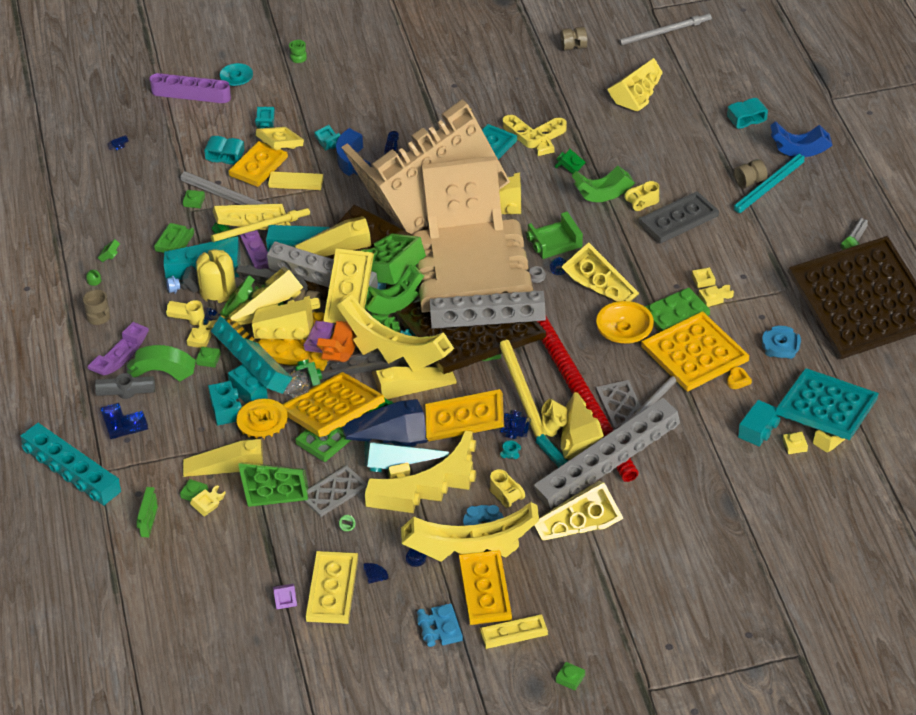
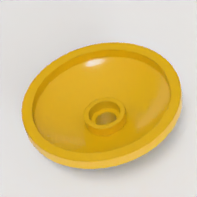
[596,301,654,344]

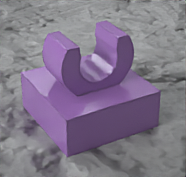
[273,584,297,609]

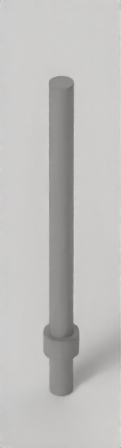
[619,13,712,46]
[618,376,677,428]

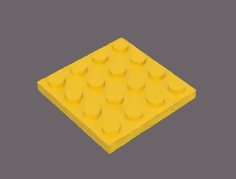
[258,311,335,371]
[641,311,749,392]
[282,372,385,437]

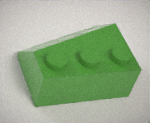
[361,234,426,285]
[239,462,308,507]

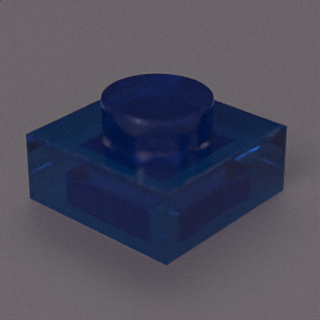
[107,135,129,151]

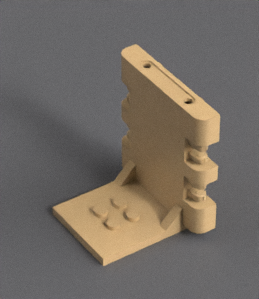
[341,99,510,235]
[413,156,534,312]

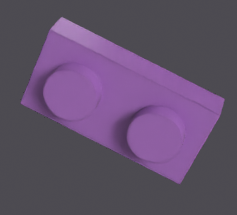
[304,321,335,353]

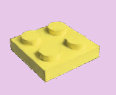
[256,127,304,150]

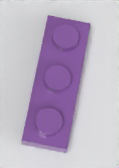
[239,230,269,270]

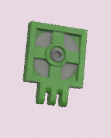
[295,427,351,462]

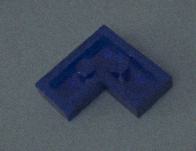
[100,403,148,440]

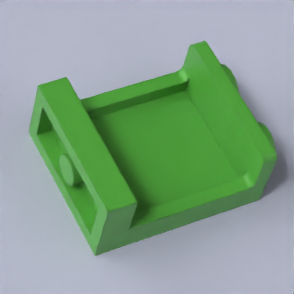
[526,211,583,259]

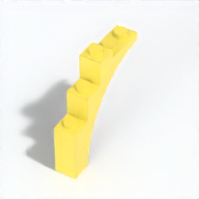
[336,294,454,372]
[365,431,476,513]
[401,502,539,562]

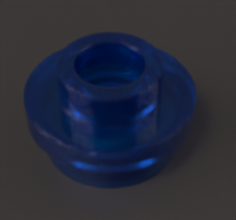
[550,257,567,275]
[406,548,426,567]

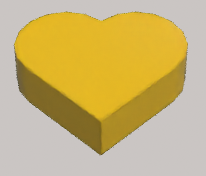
[727,367,752,389]

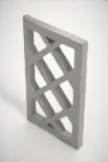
[596,380,641,430]
[304,465,368,517]

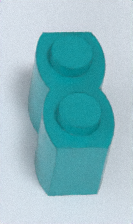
[727,98,768,129]
[204,136,245,165]

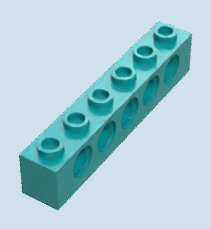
[20,423,121,506]

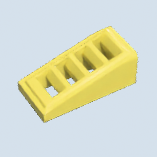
[813,430,845,452]

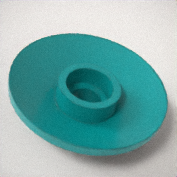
[220,63,253,86]

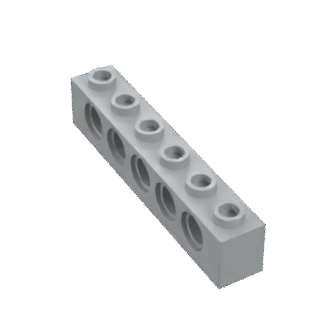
[267,242,378,289]
[430,291,546,328]

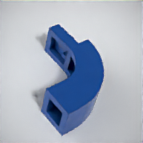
[770,121,833,157]
[336,128,371,176]

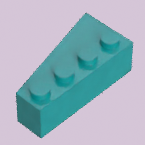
[164,236,240,280]

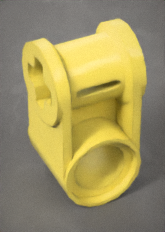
[624,181,659,211]
[541,399,568,437]
[490,469,525,508]

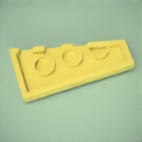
[213,204,291,231]

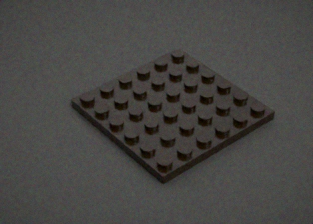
[788,236,916,360]
[394,299,546,374]

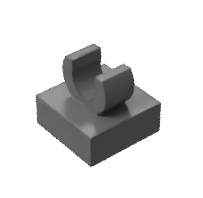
[180,266,199,293]

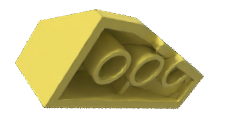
[295,216,371,256]
[561,392,604,460]
[183,438,263,477]
[534,481,623,540]

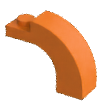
[317,321,356,362]

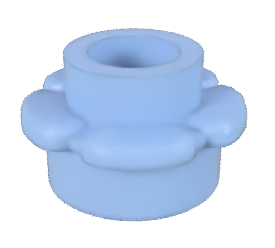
[166,276,180,294]

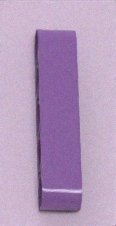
[149,73,231,103]

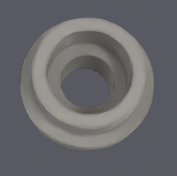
[528,266,546,283]

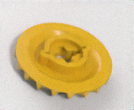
[236,399,288,439]

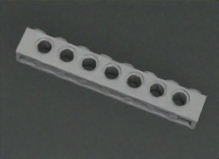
[534,398,680,510]

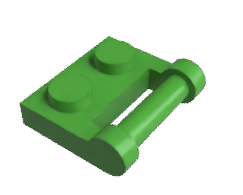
[220,276,255,317]

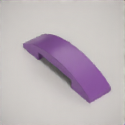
[88,322,149,376]

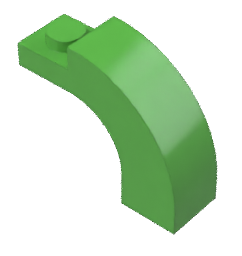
[572,165,635,202]
[365,264,424,315]
[127,345,196,382]

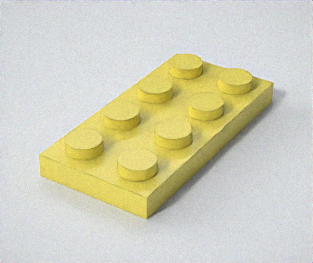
[323,248,374,324]
[306,551,358,624]

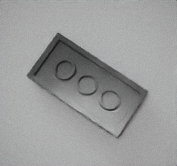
[639,191,719,244]

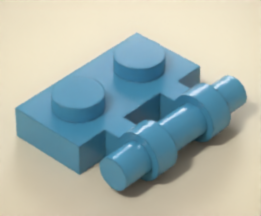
[417,604,463,647]

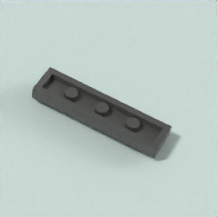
[236,265,308,292]

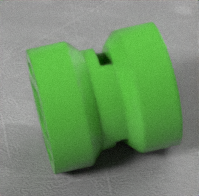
[289,40,307,63]

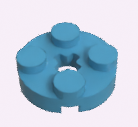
[762,326,801,359]
[463,505,504,526]

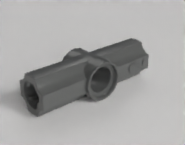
[95,373,155,399]

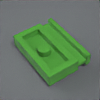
[155,223,194,253]
[137,487,158,538]

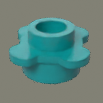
[500,440,521,459]

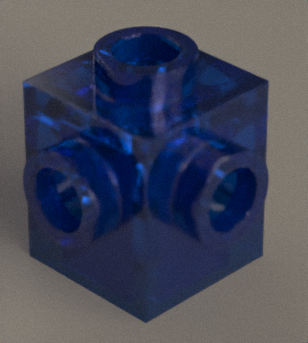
[500,410,531,439]

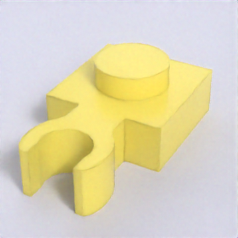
[699,285,734,307]
[187,319,212,348]
[190,485,226,517]

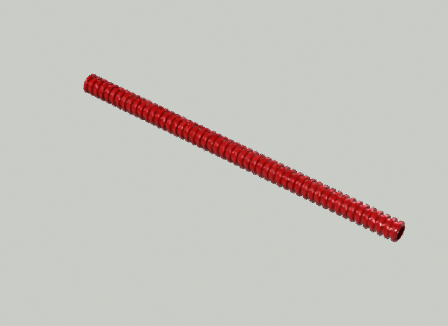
[537,316,639,482]

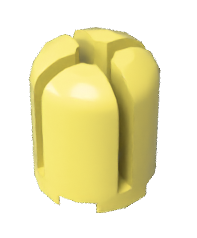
[196,249,236,303]

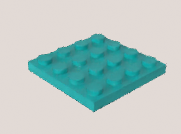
[776,368,879,440]

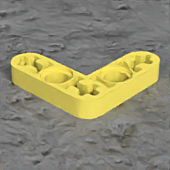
[503,115,567,148]

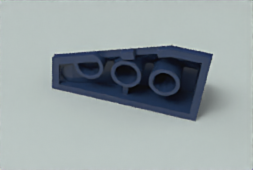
[341,399,427,445]

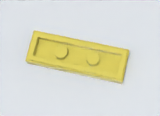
[268,171,324,190]
[480,614,548,649]

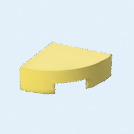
[537,137,554,156]

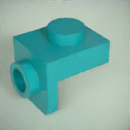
[255,107,275,129]
[314,125,340,151]

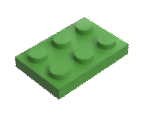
[645,288,710,332]

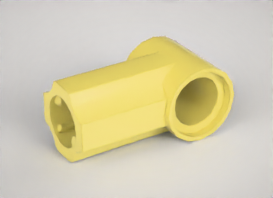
[166,300,205,325]

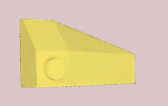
[607,58,663,111]
[561,242,639,302]
[228,266,303,321]
[372,367,457,399]

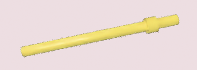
[211,208,310,242]

